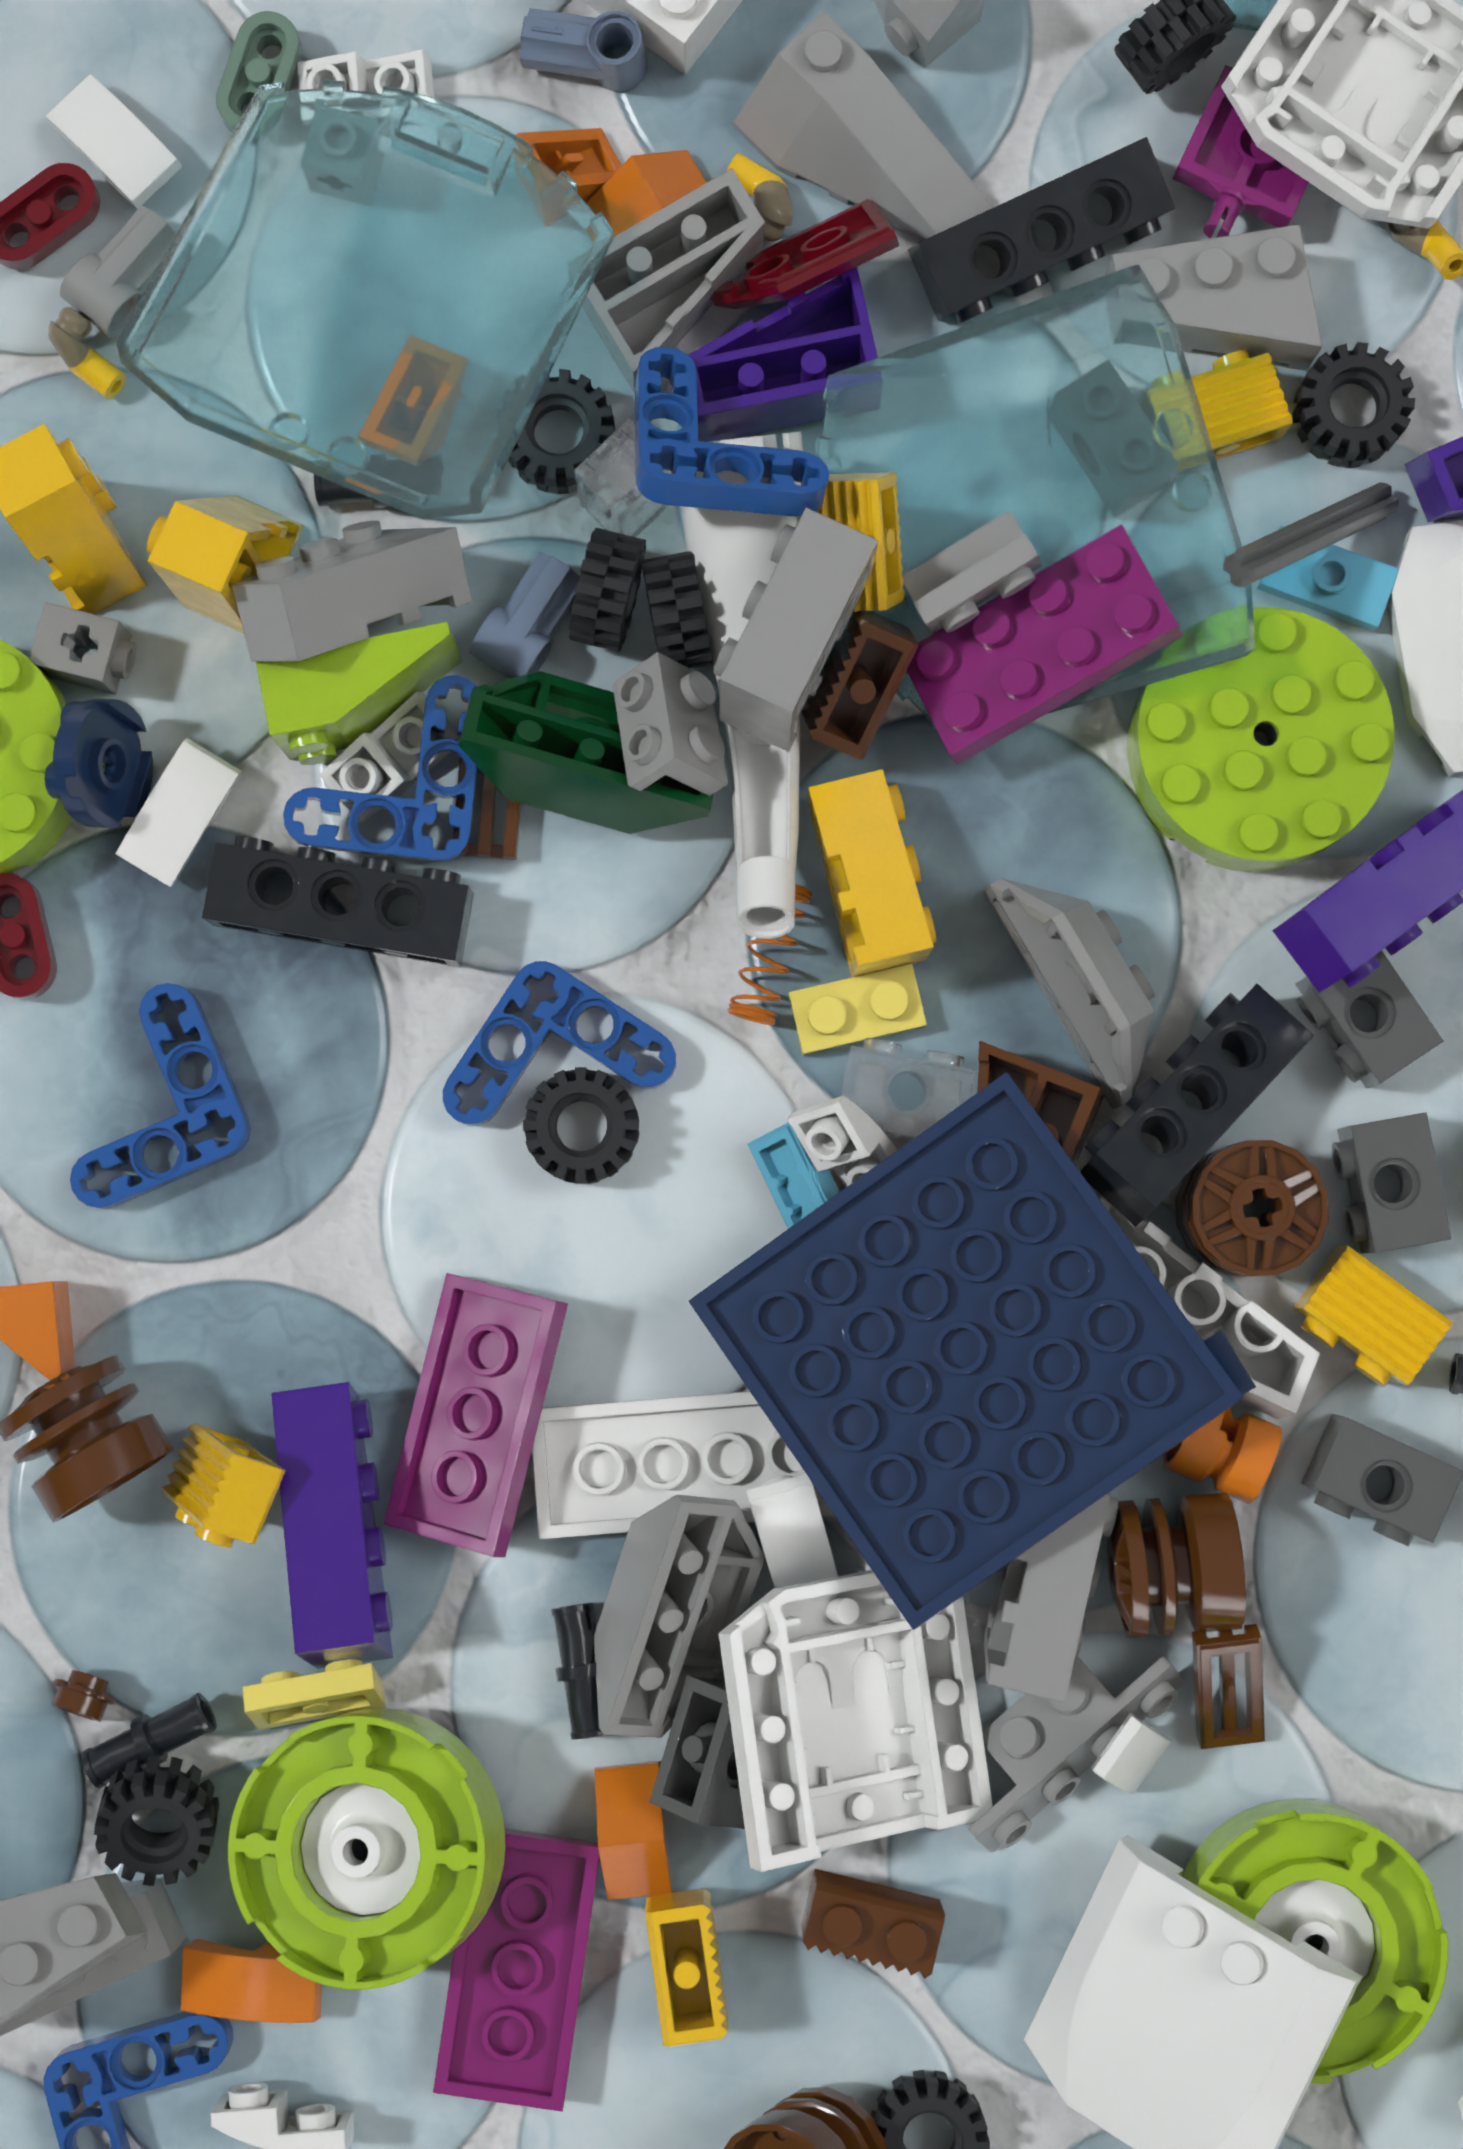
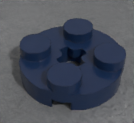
[44,699,153,828]

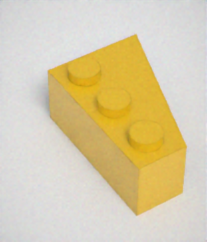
[0,423,147,614]
[147,495,304,633]
[806,769,937,978]

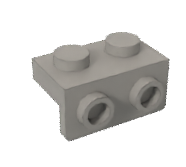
[903,512,1043,633]
[613,652,728,796]

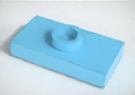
[1256,526,1399,632]
[748,1122,840,1229]

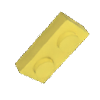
[788,964,927,1056]
[243,1659,386,1730]

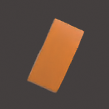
[181,1939,322,2023]

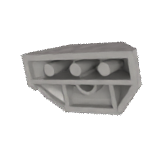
[984,878,1155,1110]
[594,1494,765,1738]

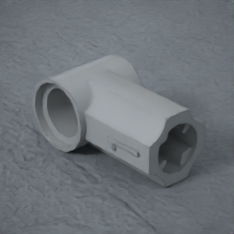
[59,205,186,338]

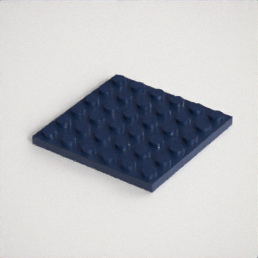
[688,1072,1244,1630]

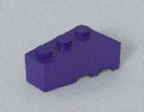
[688,267,883,442]

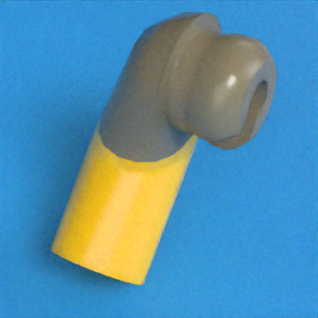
[726,152,794,242]
[1388,220,1463,280]
[48,307,126,399]

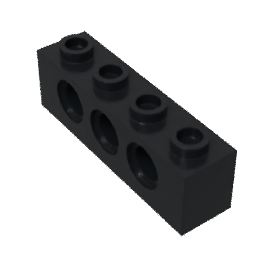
[908,137,1176,324]
[202,836,474,968]
[1080,983,1314,1227]

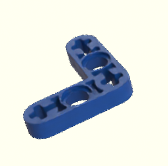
[635,347,830,517]
[283,675,477,862]
[443,961,676,1126]
[70,983,251,1209]
[43,2011,234,2149]

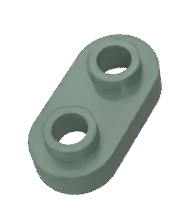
[216,11,302,139]

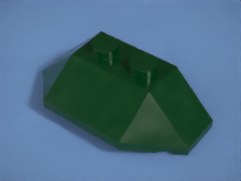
[459,671,714,834]

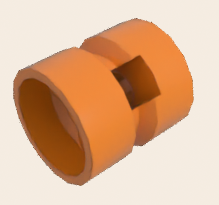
[1164,1407,1282,1504]

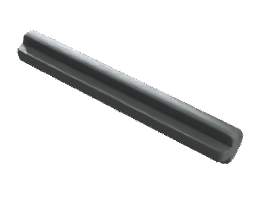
[1223,482,1399,587]

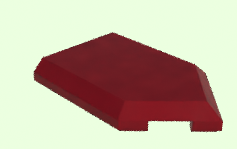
[710,199,899,309]

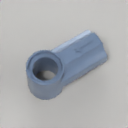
[520,8,648,92]
[470,552,580,678]

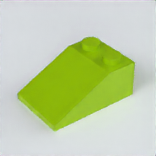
[255,621,462,765]

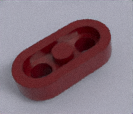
[0,163,100,270]
[0,873,57,1000]

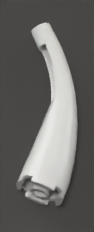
[681,431,803,939]

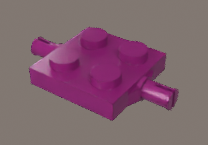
[1172,65,1309,239]

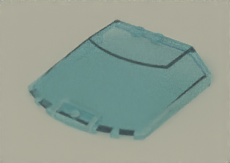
[117,80,614,519]
[815,264,1255,734]

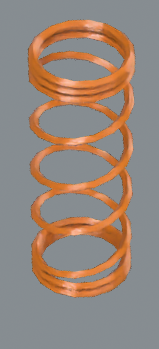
[727,884,813,1025]

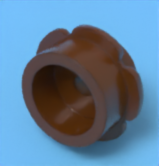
[52,1670,115,1722]

